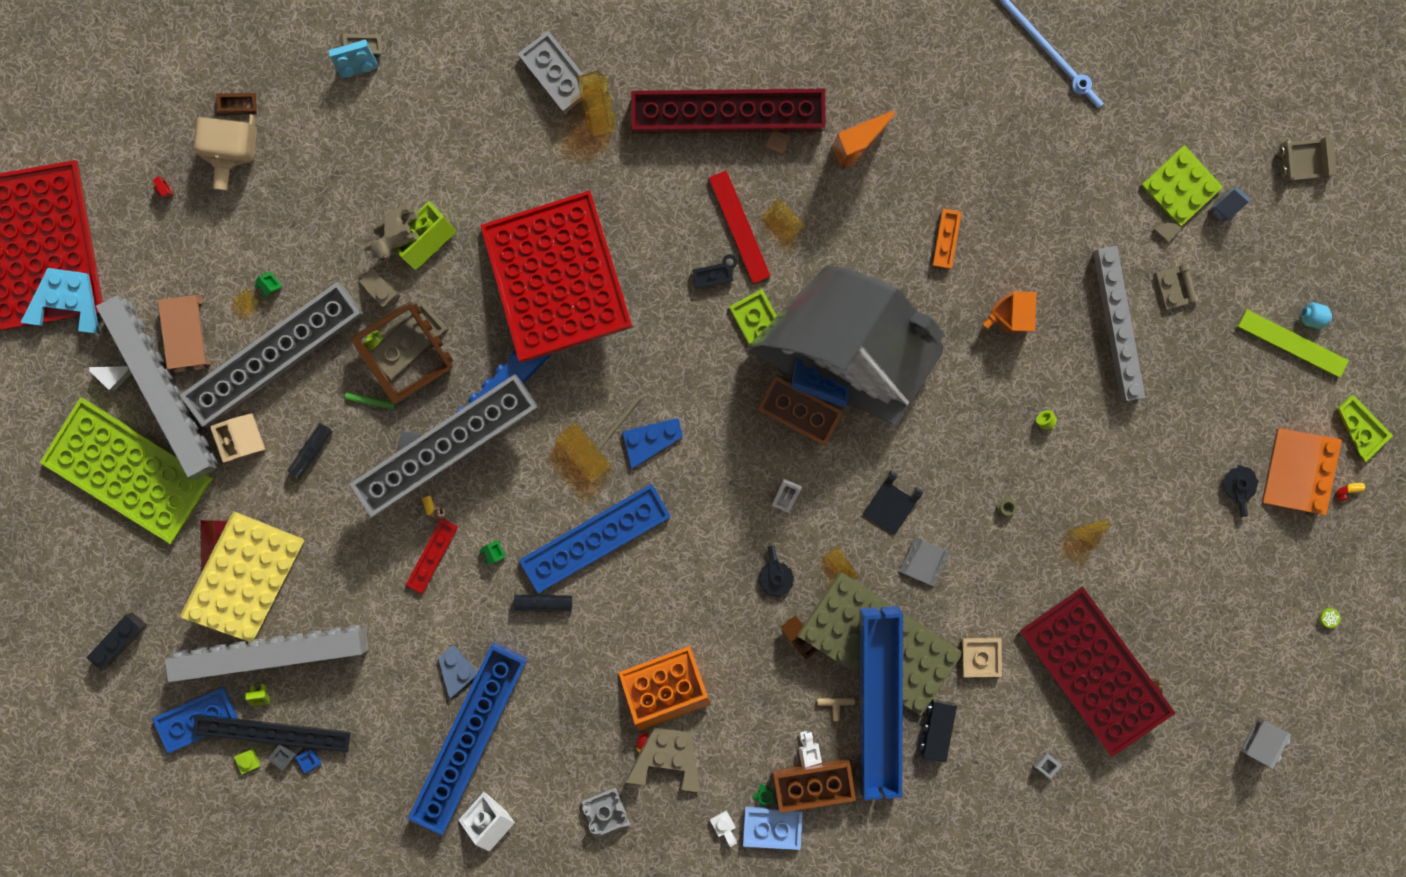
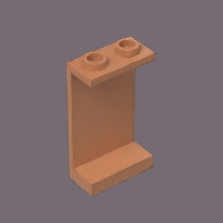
[158,295,211,373]

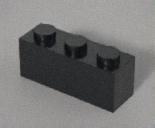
[86,612,147,671]
[919,699,957,763]

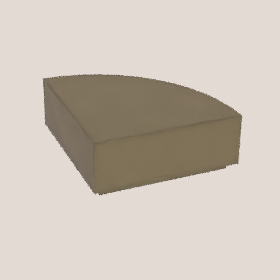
[1154,223,1181,243]

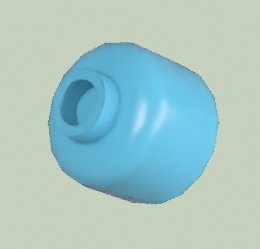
[1300,302,1332,329]

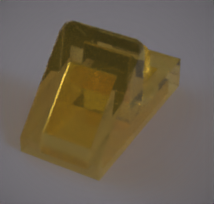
[1068,519,1111,547]
[822,545,859,580]

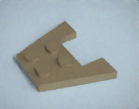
[625,727,700,793]

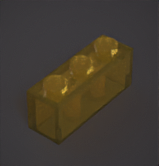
[577,70,616,136]
[555,422,612,483]

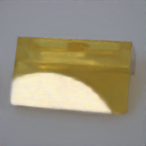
[762,198,805,242]

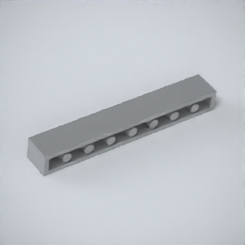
[1093,246,1145,401]

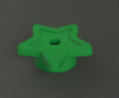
[753,784,777,808]

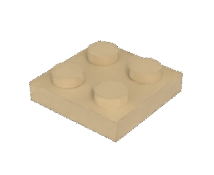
[962,638,1002,677]

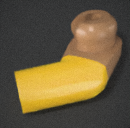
[422,495,446,519]

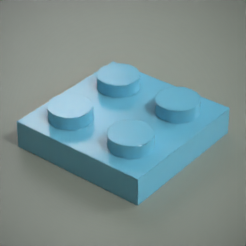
[328,40,378,78]

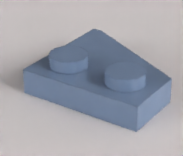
[438,645,478,698]

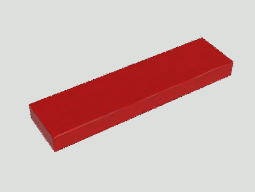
[405,518,458,594]

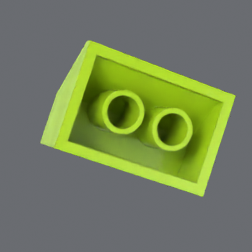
[395,201,457,271]

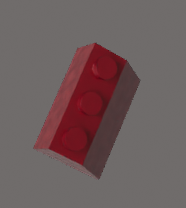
[201,520,228,573]

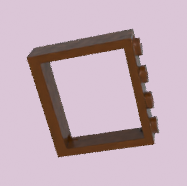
[351,300,454,404]

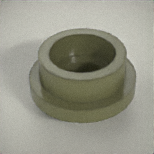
[997,498,1017,517]

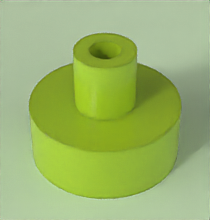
[1036,410,1057,430]

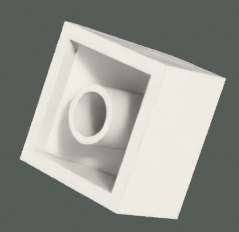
[459,792,515,851]

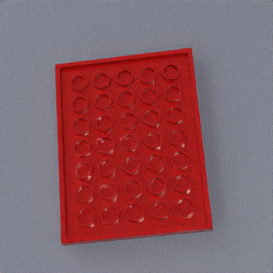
[0,160,103,331]
[480,190,633,364]

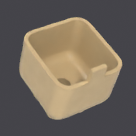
[194,115,257,190]

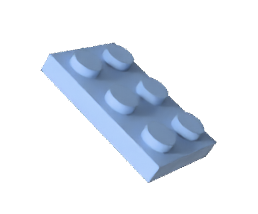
[743,807,803,850]

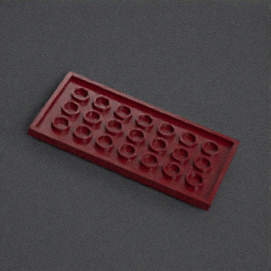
[1019,586,1176,757]

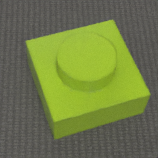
[234,748,261,774]

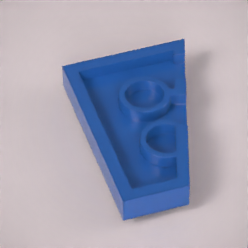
[791,358,849,408]
[623,418,683,468]

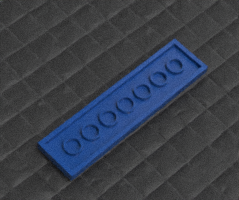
[519,483,671,593]

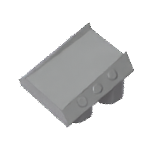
[899,537,951,586]
[581,788,631,840]

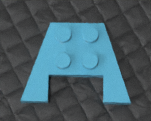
[21,268,100,334]

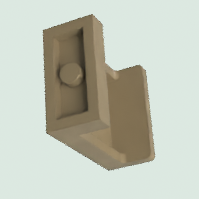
[1279,136,1337,182]

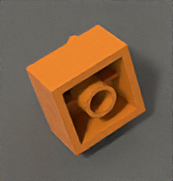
[982,291,1037,333]

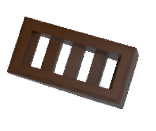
[216,93,257,116]

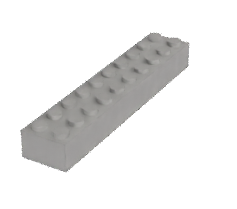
[180,282,364,427]
[96,295,218,480]
[349,374,539,517]
[165,624,369,682]

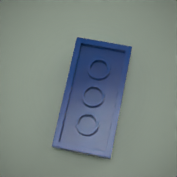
[152,687,239,754]

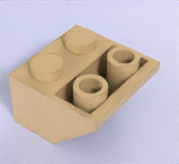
[210,413,265,463]

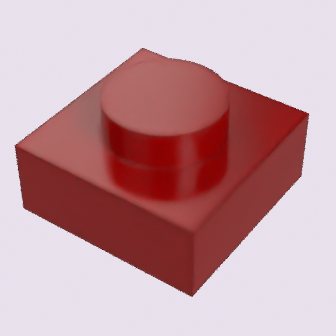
[152,176,174,199]

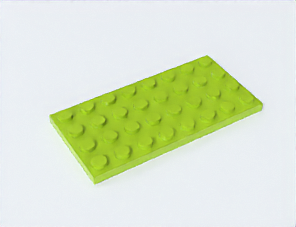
[40,397,213,544]

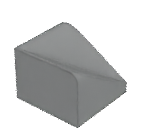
[1033,753,1062,780]

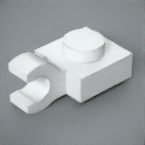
[798,731,822,768]
[710,810,737,847]

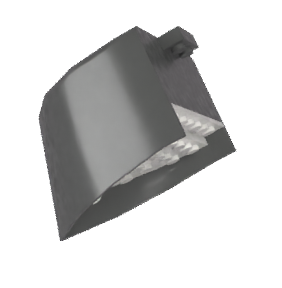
[746,265,945,426]

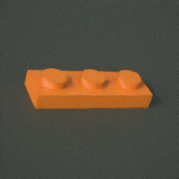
[932,209,962,269]

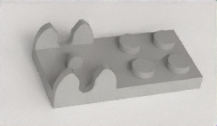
[518,31,595,115]

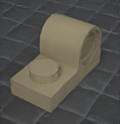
[340,34,382,56]

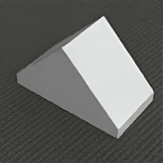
[89,366,132,390]
[772,479,802,513]

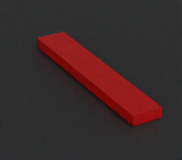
[709,170,771,284]

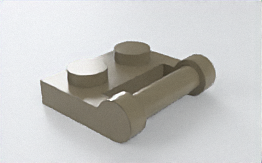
[1155,264,1199,310]

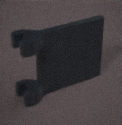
[863,470,924,534]

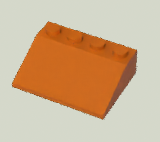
[832,111,895,168]
[1262,428,1342,515]
[618,646,711,731]

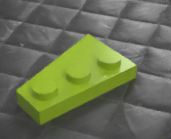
[1337,395,1393,463]

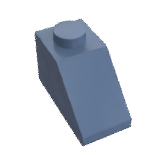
[1210,187,1251,221]

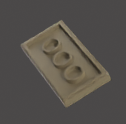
[369,301,448,381]

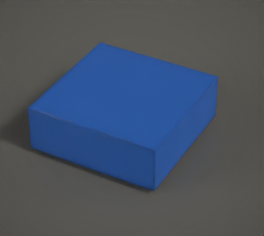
[295,748,322,774]

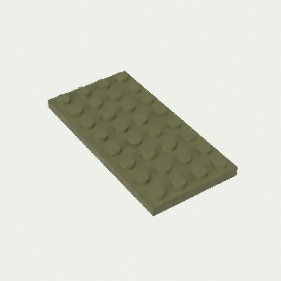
[797,571,963,716]

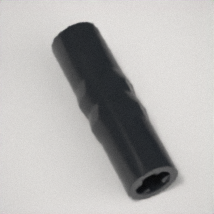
[287,423,333,479]
[514,594,573,612]

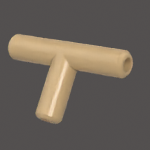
[817,698,855,721]

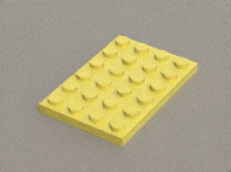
[180,511,304,642]

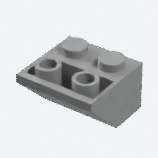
[1241,717,1291,769]

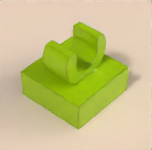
[246,684,270,707]

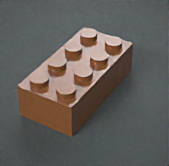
[756,376,843,446]
[773,758,856,813]

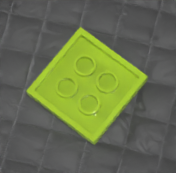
[1141,145,1223,227]

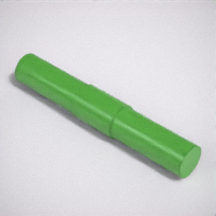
[345,392,396,410]

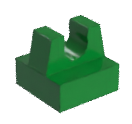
[254,272,283,298]
[479,540,506,565]

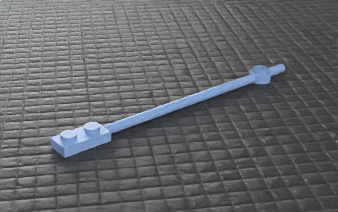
[999,0,1104,108]

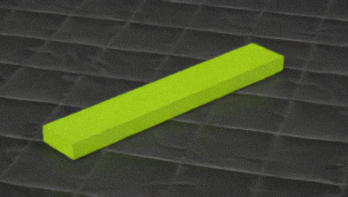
[1236,309,1349,378]

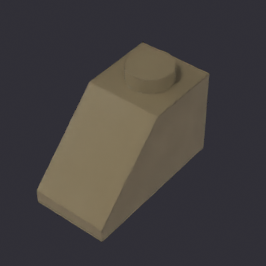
[360,268,400,309]

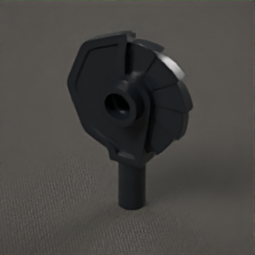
[1222,465,1258,517]
[759,545,794,597]

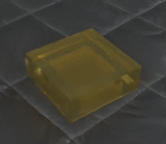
[232,288,260,315]

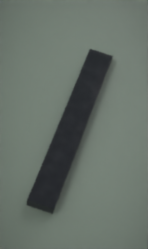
[193,714,351,752]

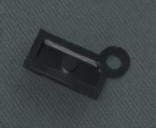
[692,254,737,289]

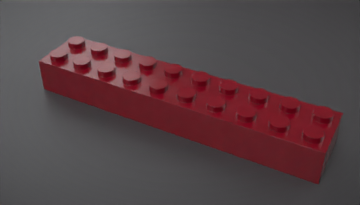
[631,89,826,134]

